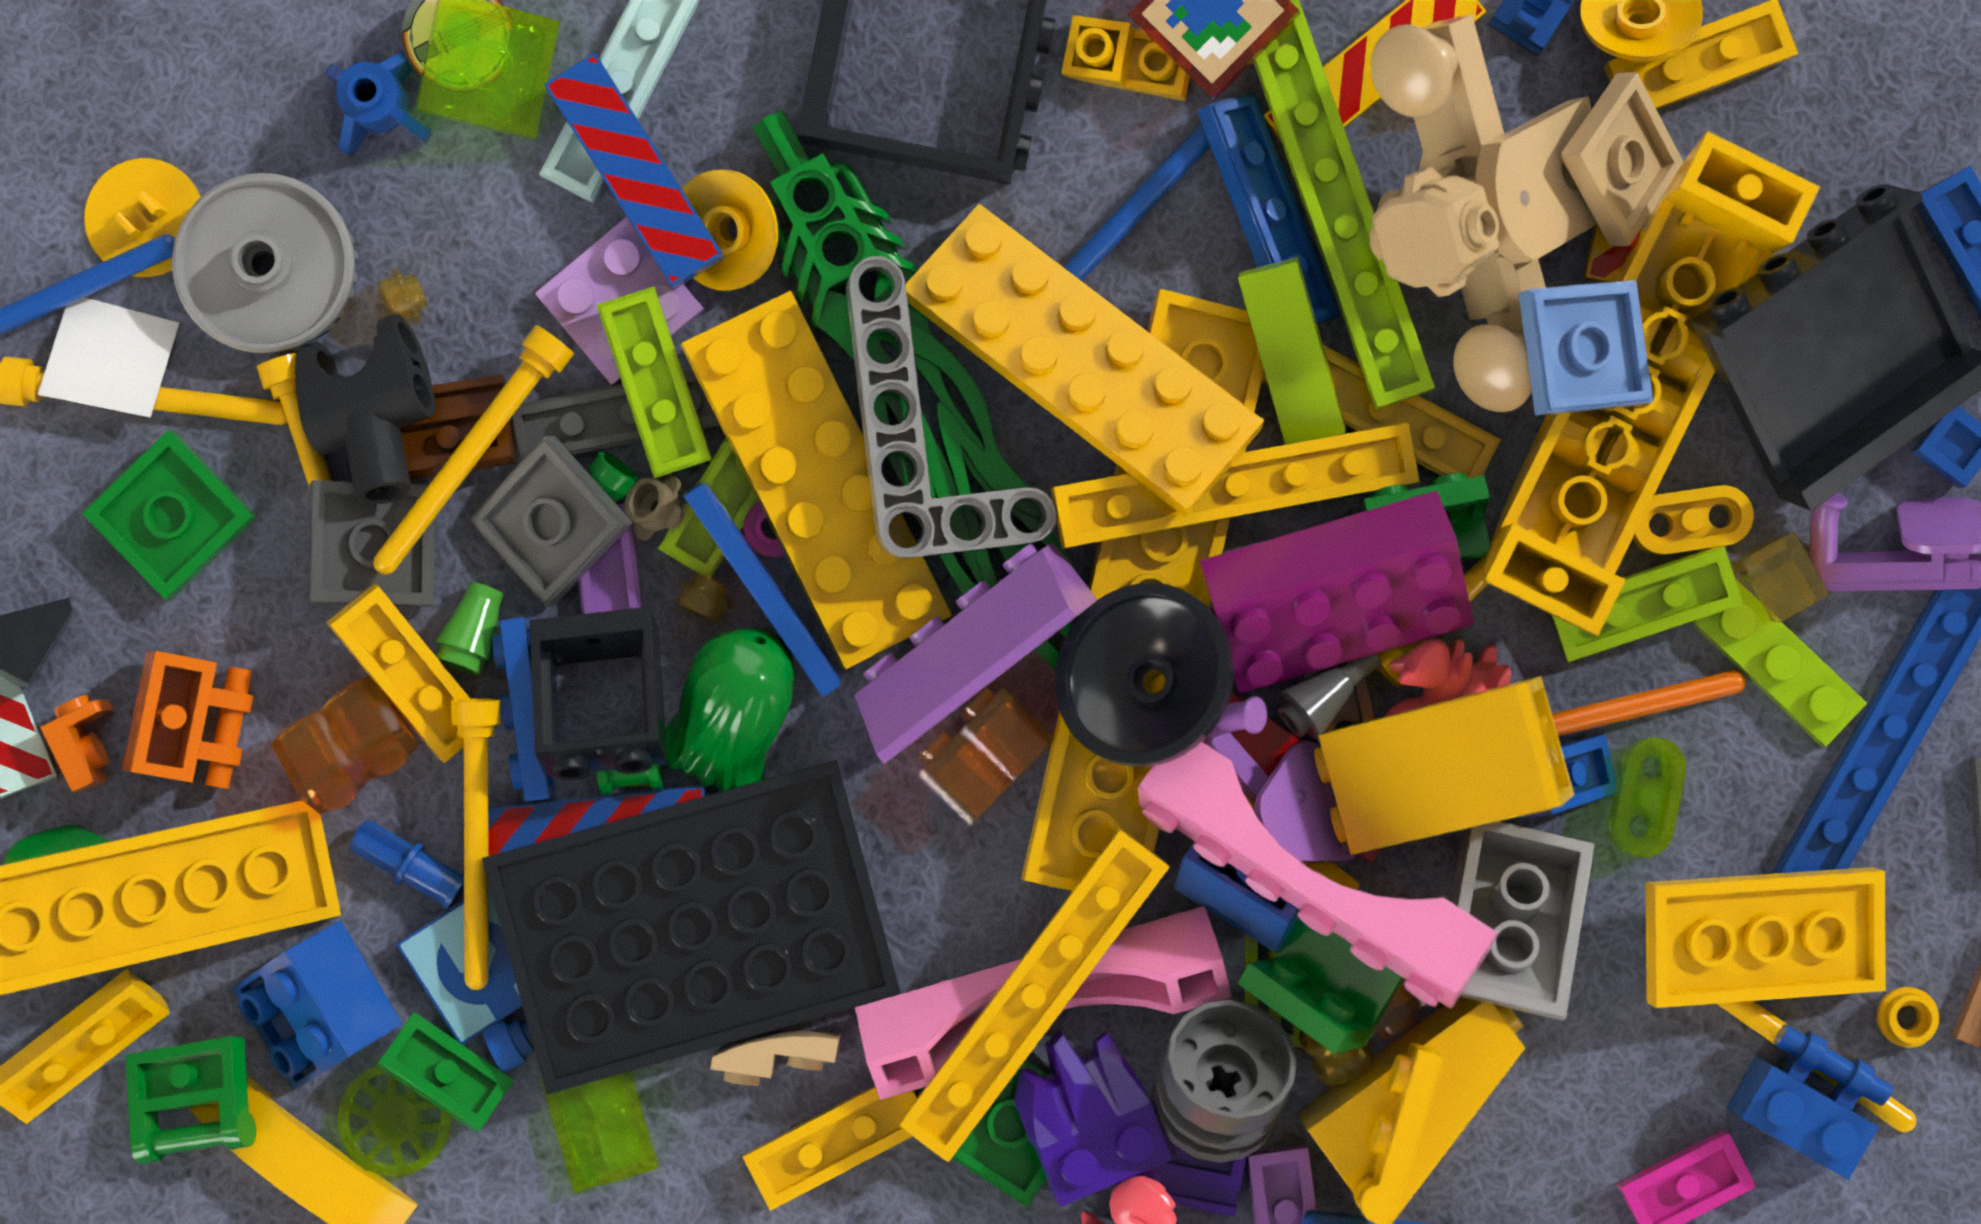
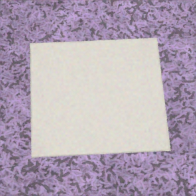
[38,297,179,418]

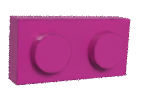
[1616,1129,1757,1224]

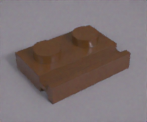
[400,375,516,480]

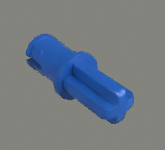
[349,820,464,910]

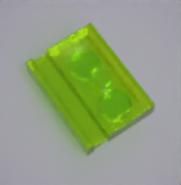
[540,1071,660,1193]

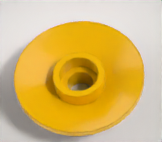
[1580,0,1703,61]
[682,169,778,291]

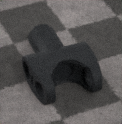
[295,313,436,504]

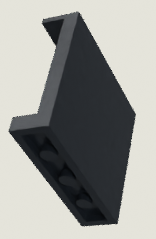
[1690,184,1981,511]

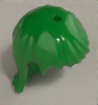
[665,627,795,791]

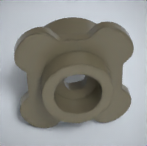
[624,474,684,540]

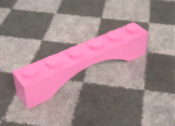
[1138,742,1498,1009]
[855,906,1232,1100]

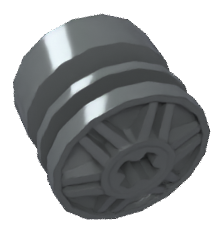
[1152,999,1297,1163]

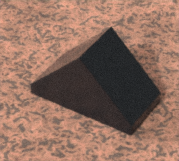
[0,598,72,691]

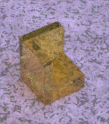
[1730,531,1830,623]

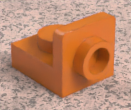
[40,695,115,792]

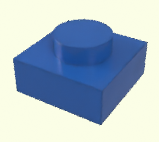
[1911,406,1981,488]

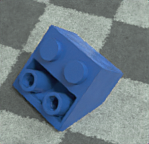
[232,920,403,1091]

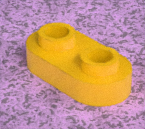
[1632,485,1754,555]

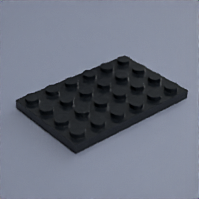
[482,760,901,1095]

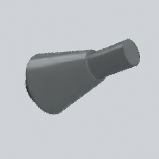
[1278,654,1382,740]

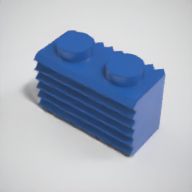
[1174,842,1300,953]

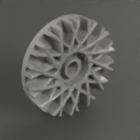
[172,173,358,356]

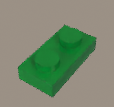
[376,1012,514,1134]

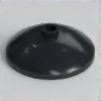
[1055,583,1234,767]

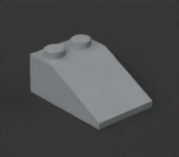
[1450,821,1595,1021]

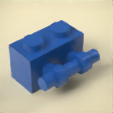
[1726,1024,1893,1180]

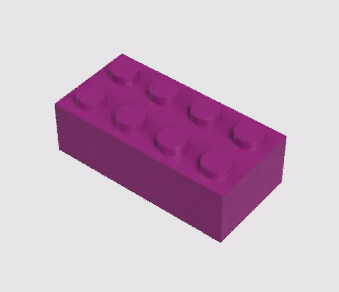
[1200,490,1474,694]

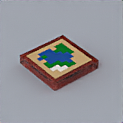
[1127,0,1300,101]

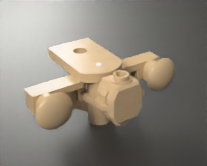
[1370,14,1597,412]

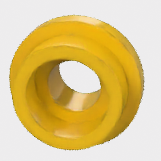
[1876,987,1939,1048]

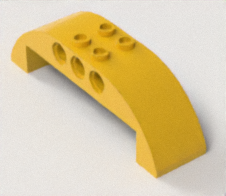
[1483,131,1820,636]

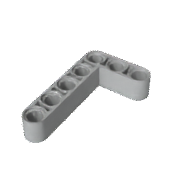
[846,256,1056,558]

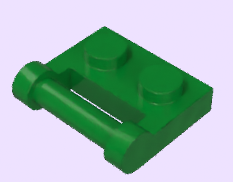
[125,1036,256,1164]

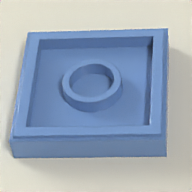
[1518,280,1653,416]

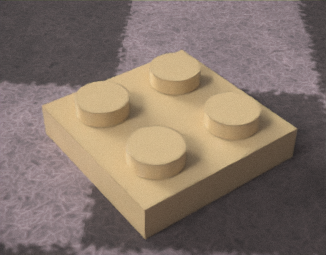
[1560,72,1684,246]

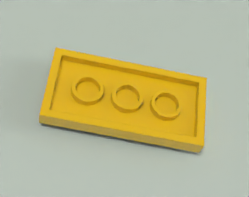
[1645,867,1886,1008]

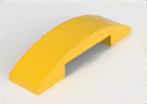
[189,1075,419,1224]

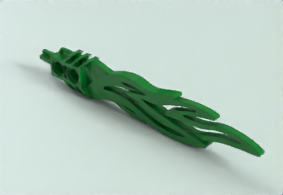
[752,110,1082,671]

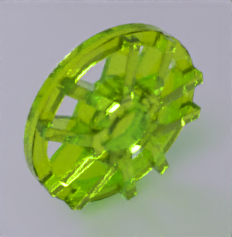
[337,1066,452,1177]

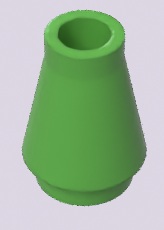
[434,582,504,676]

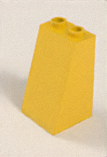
[1314,676,1574,855]
[1296,996,1525,1224]

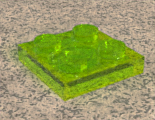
[414,0,560,141]

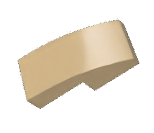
[710,1030,841,1086]

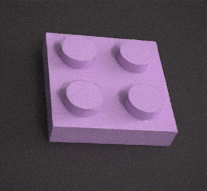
[535,217,705,386]

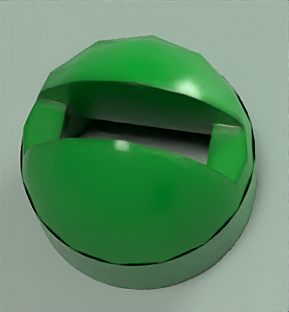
[588,451,639,502]

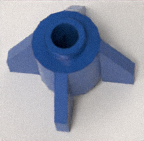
[324,50,433,158]

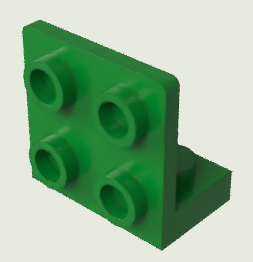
[1238,878,1404,1054]

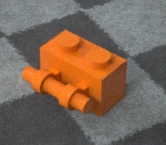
[122,651,254,789]

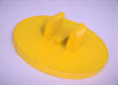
[84,158,200,277]

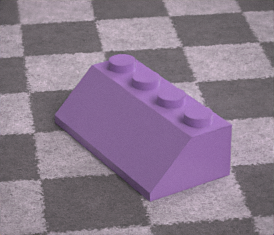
[854,542,1097,764]

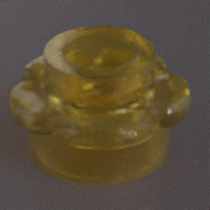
[377,268,428,325]
[675,573,733,624]

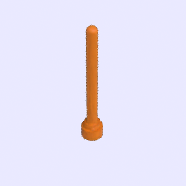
[1552,670,1746,737]

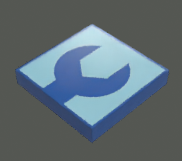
[396,885,522,1045]

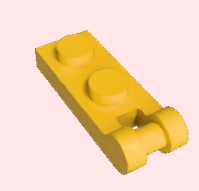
[1353,1042,1443,1224]

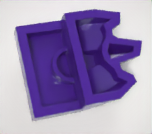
[1014,1030,1173,1207]

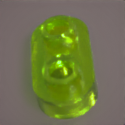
[1608,737,1686,858]

